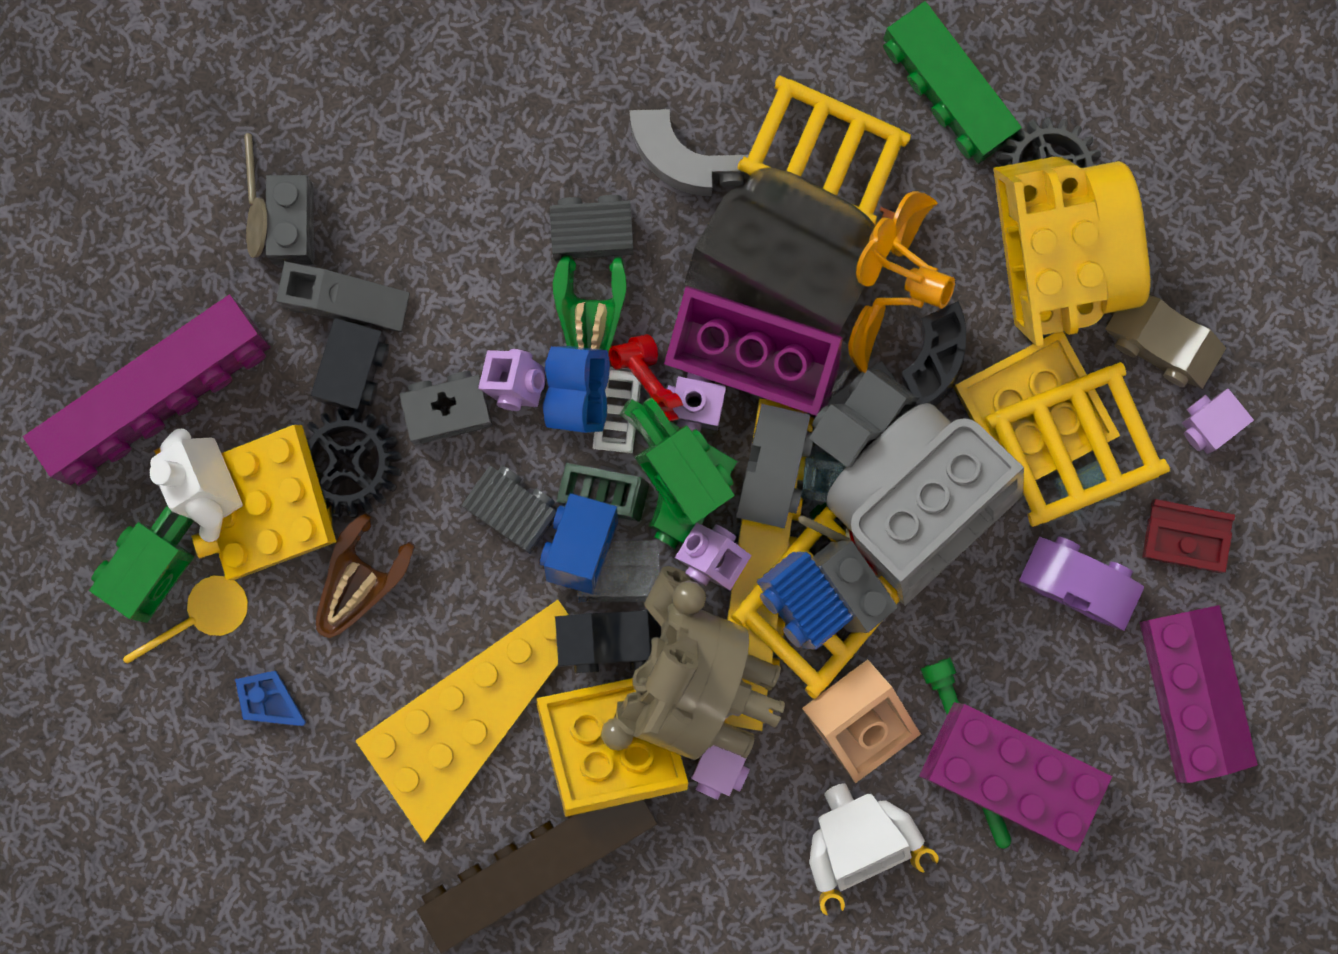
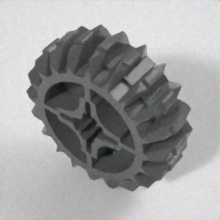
[996,117,1102,168]

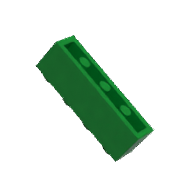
[883,1,1022,164]

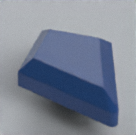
[235,671,306,726]

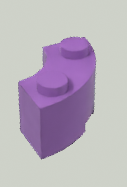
[1019,536,1144,631]

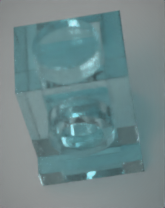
[802,452,846,502]

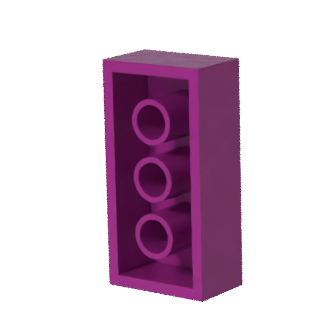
[919,702,1113,852]

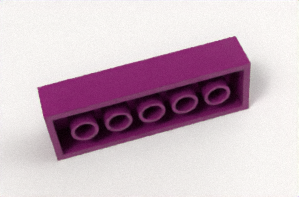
[22,294,271,486]

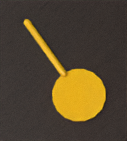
[123,575,248,663]

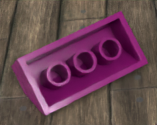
[664,286,843,416]
[1139,605,1258,783]

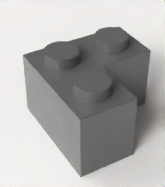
[809,370,919,467]

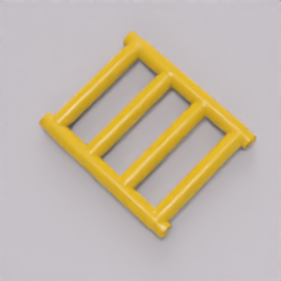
[737,75,911,229]
[985,362,1170,527]
[731,507,899,699]

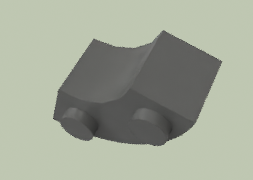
[736,404,813,529]

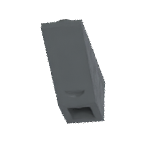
[276,261,410,332]

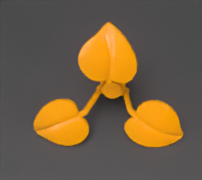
[848,191,955,373]

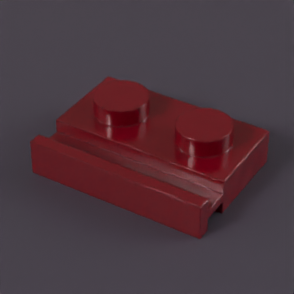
[1142,499,1235,574]

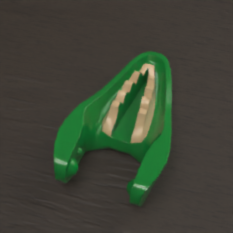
[552,255,627,354]

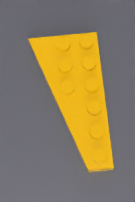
[355,600,569,843]

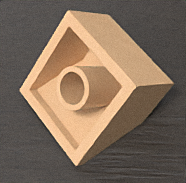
[802,659,921,783]

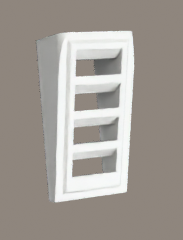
[592,367,641,453]

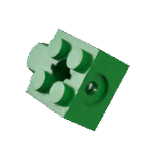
[630,398,735,525]
[89,505,195,623]

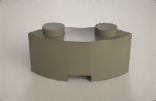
[1105,295,1226,389]

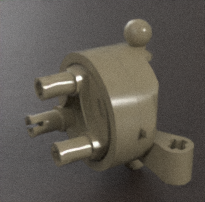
[601,566,785,760]

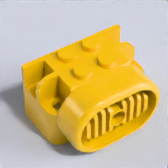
[993,157,1151,346]

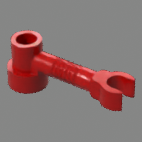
[609,334,683,421]

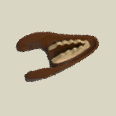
[316,513,415,638]

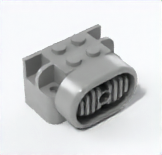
[826,403,1024,606]

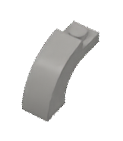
[629,109,751,196]

